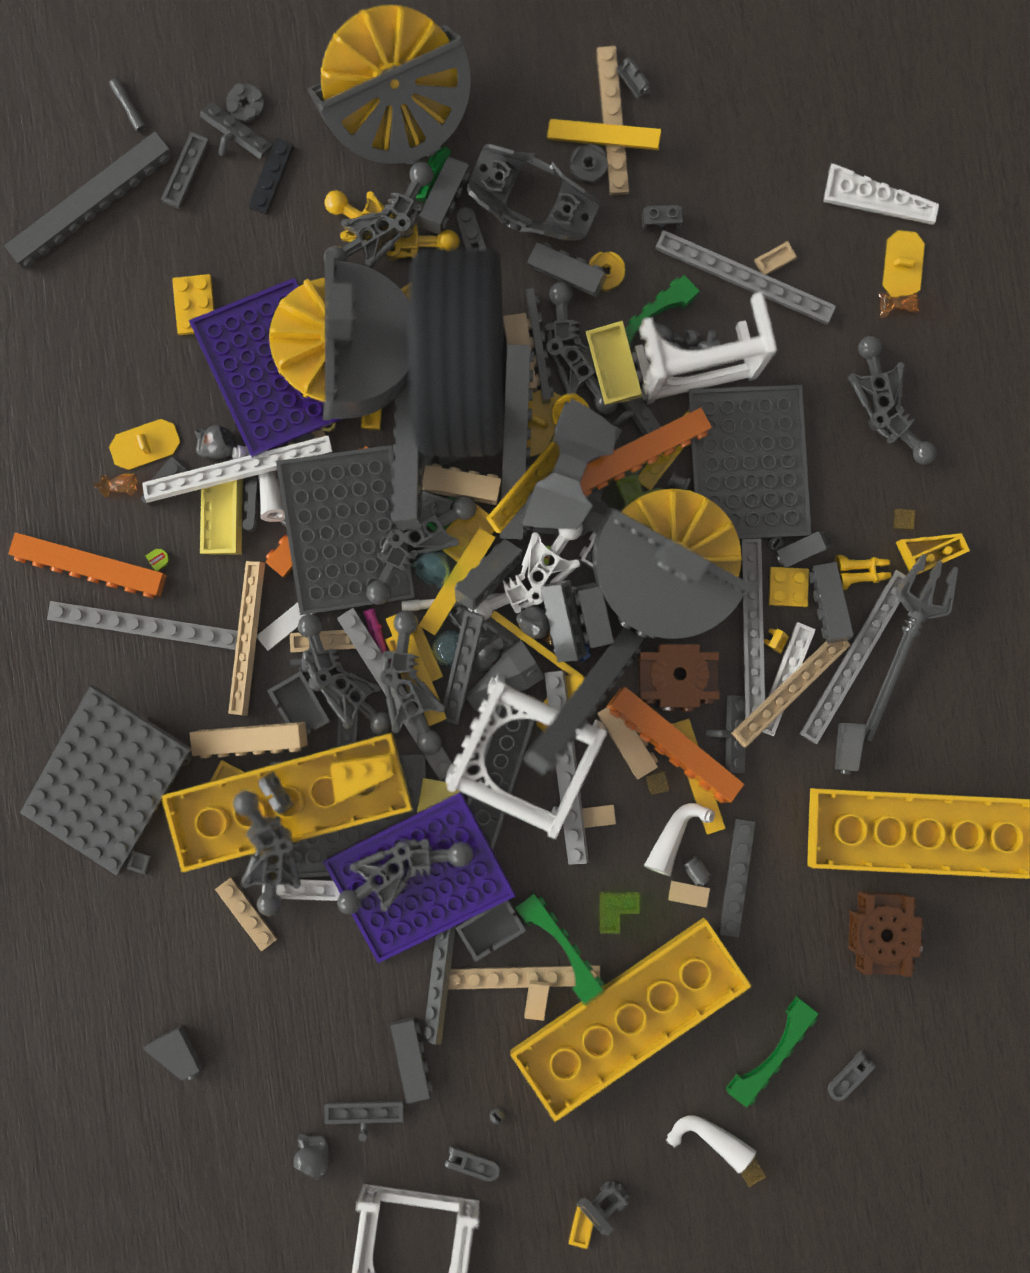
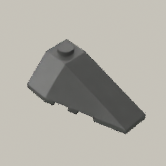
[466,640,545,711]

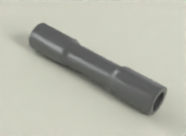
[109,78,146,133]

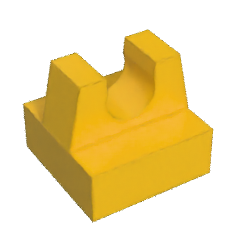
[764,629,789,654]

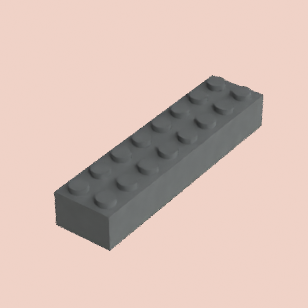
[467,705,535,850]

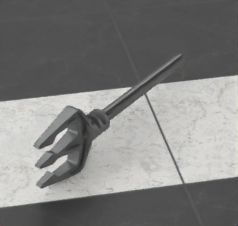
[864,554,958,742]

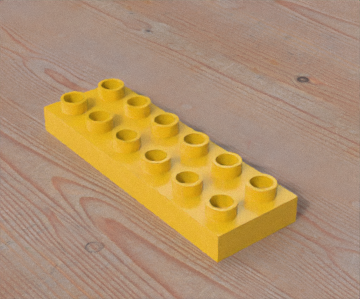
[161,732,413,872]
[807,788,1030,879]
[510,917,751,1122]

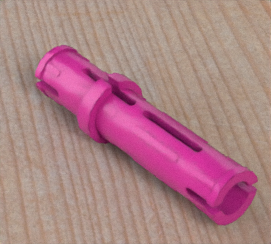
[363,608,391,663]

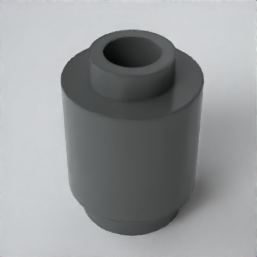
[683,856,711,886]

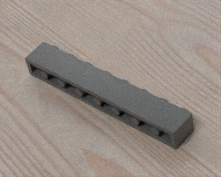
[391,385,423,530]

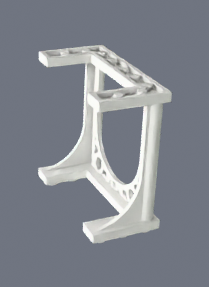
[632,292,776,405]
[445,674,607,839]
[352,1184,479,1273]

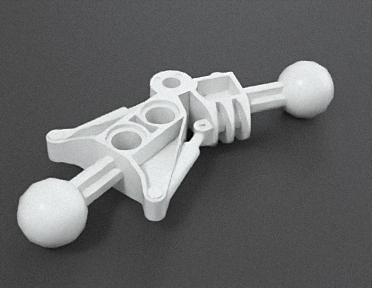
[468,524,583,621]

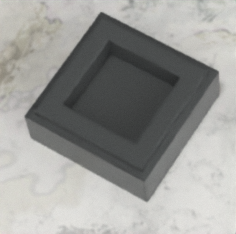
[126,850,152,875]

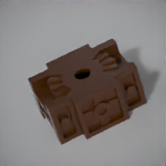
[638,644,720,712]
[848,891,924,977]

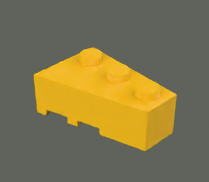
[895,533,970,575]
[330,754,395,804]

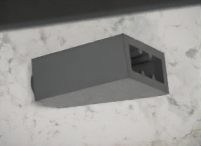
[777,530,834,568]
[835,723,866,775]
[143,1025,203,1080]

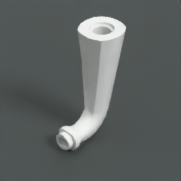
[232,445,285,522]
[644,803,715,876]
[666,1115,756,1173]

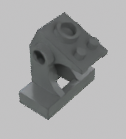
[576,1180,629,1236]

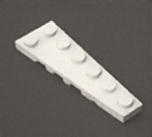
[823,164,939,225]

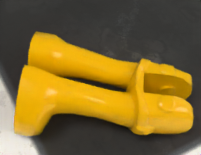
[834,555,892,591]

